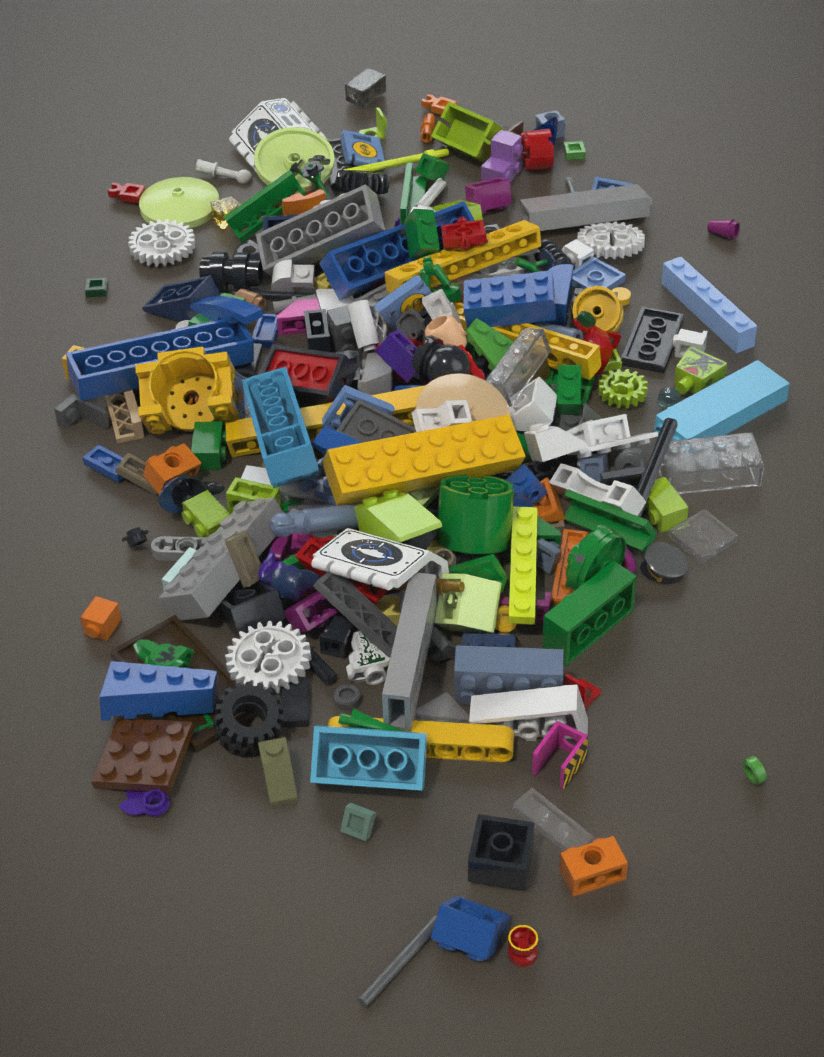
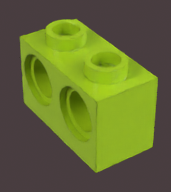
[226,477,282,514]

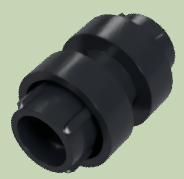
[199,252,263,290]

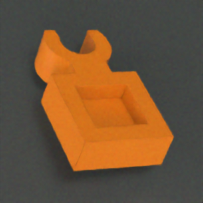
[421,94,457,116]

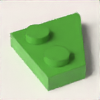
[466,318,514,371]

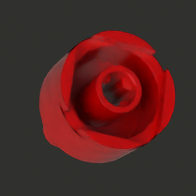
[521,129,554,171]

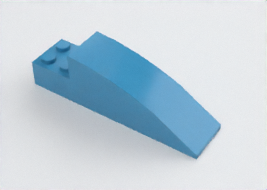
[242,367,319,488]

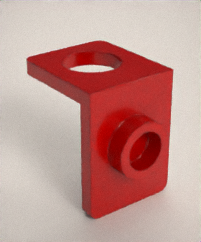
[563,673,601,709]

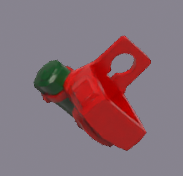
[572,311,621,375]

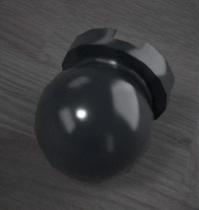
[411,335,471,382]

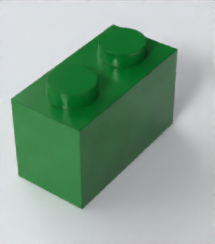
[404,209,440,259]
[557,365,581,419]
[191,421,227,470]

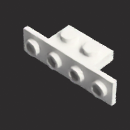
[568,414,658,459]

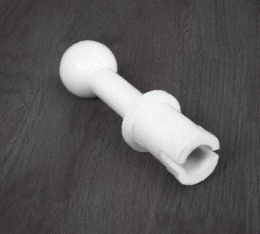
[195,159,252,184]

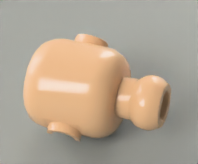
[425,315,467,348]

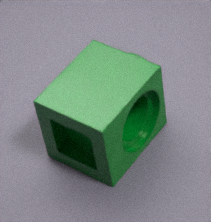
[415,153,450,181]

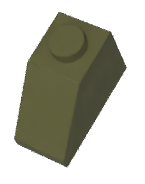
[258,737,298,806]

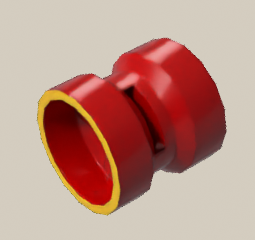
[508,925,538,967]

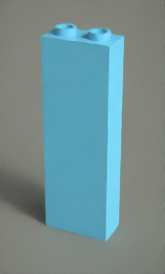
[654,360,790,457]

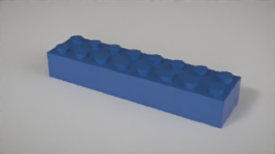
[319,201,475,301]
[66,319,254,401]

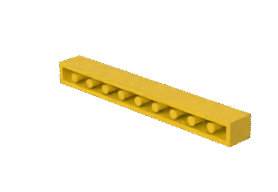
[226,385,426,457]

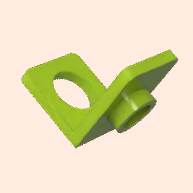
[359,107,387,140]

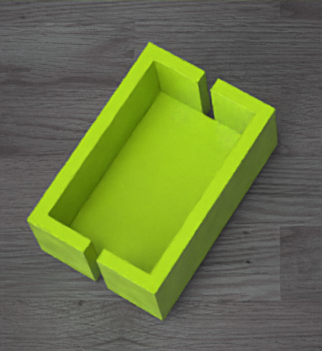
[431,101,504,163]

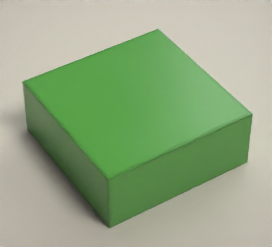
[563,141,586,160]

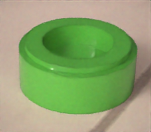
[742,756,767,785]

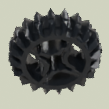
[336,170,390,195]

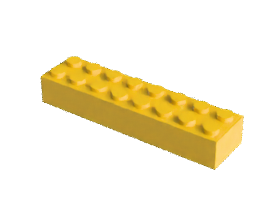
[322,414,526,506]

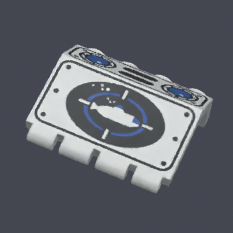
[229,98,329,173]
[311,528,449,590]

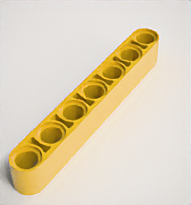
[328,716,515,762]

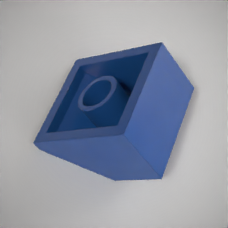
[431,895,511,961]

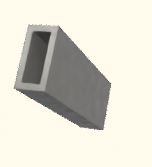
[520,184,652,231]
[382,573,437,732]

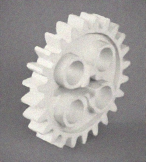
[128,219,196,267]
[577,221,645,259]
[225,621,312,694]

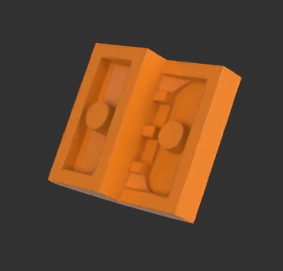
[282,189,326,215]

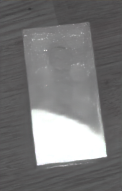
[659,433,764,494]

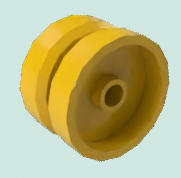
[572,286,624,333]

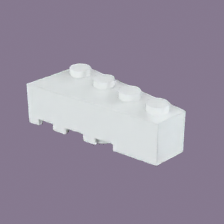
[469,685,588,741]

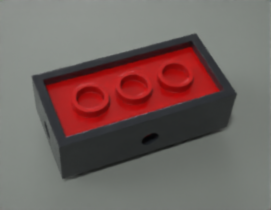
[260,344,358,405]

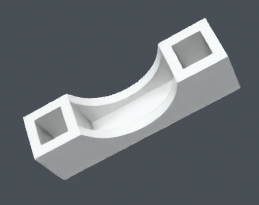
[549,463,646,516]

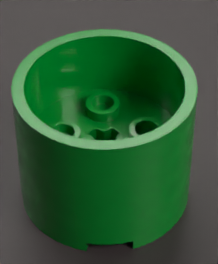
[436,474,515,554]

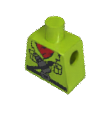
[674,347,727,395]

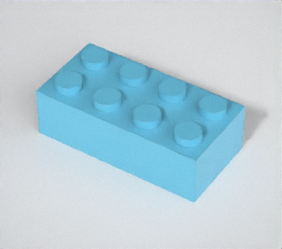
[310,725,428,790]

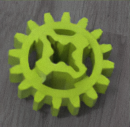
[598,368,648,408]

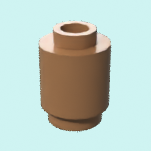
[234,289,266,311]

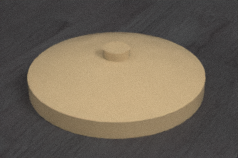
[415,374,510,421]

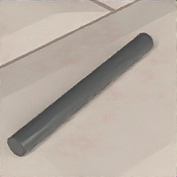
[358,915,437,1008]

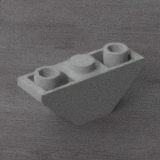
[358,351,393,395]

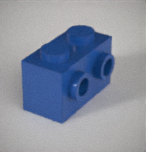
[506,464,548,507]

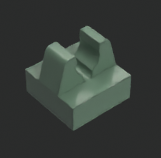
[340,802,376,841]

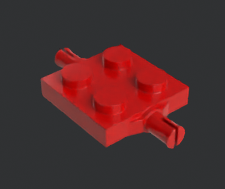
[441,216,487,250]

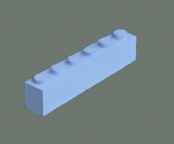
[661,257,757,353]

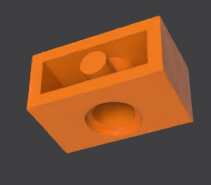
[143,443,202,494]
[559,836,628,897]

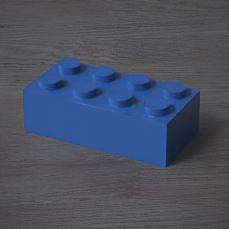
[463,271,556,329]

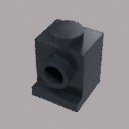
[319,615,355,659]

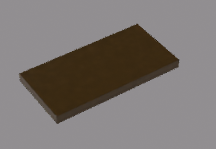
[109,615,258,753]

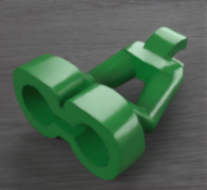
[420,256,462,303]

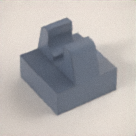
[536,539,562,574]

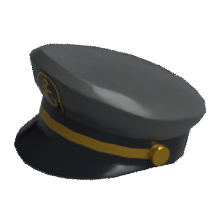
[640,542,689,584]

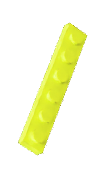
[508,506,537,624]

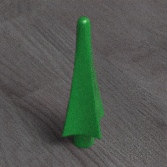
[338,708,403,731]

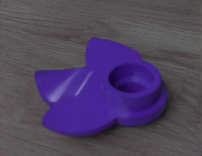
[119,789,169,816]

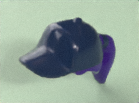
[258,551,321,601]

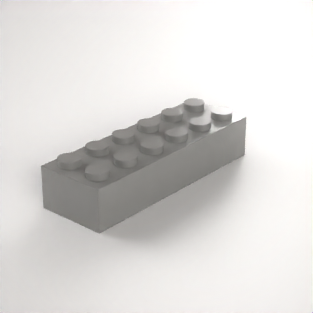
[256,184,385,277]
[159,497,284,620]

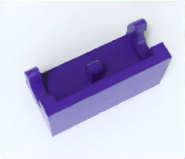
[375,329,417,383]

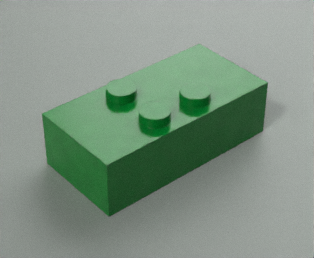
[542,561,637,667]

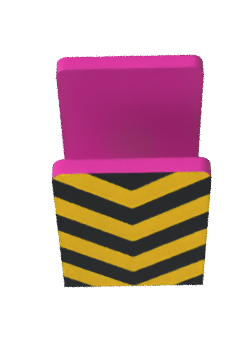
[532,721,588,789]

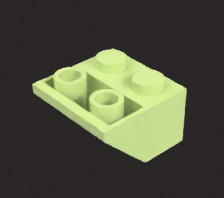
[434,573,502,633]

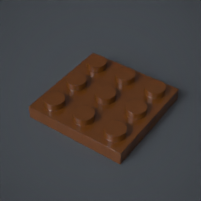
[91,718,195,793]

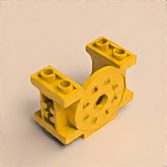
[135,347,239,434]

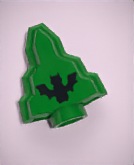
[133,639,194,668]

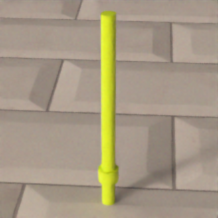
[343,148,449,172]

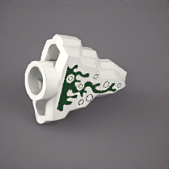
[346,631,390,685]

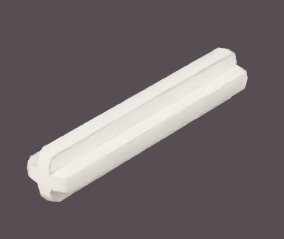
[418,178,446,206]

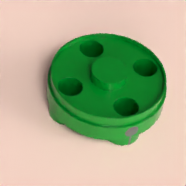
[565,524,626,592]

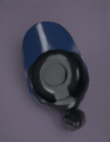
[158,475,225,513]

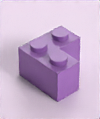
[481,130,523,182]

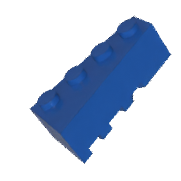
[99,661,217,721]

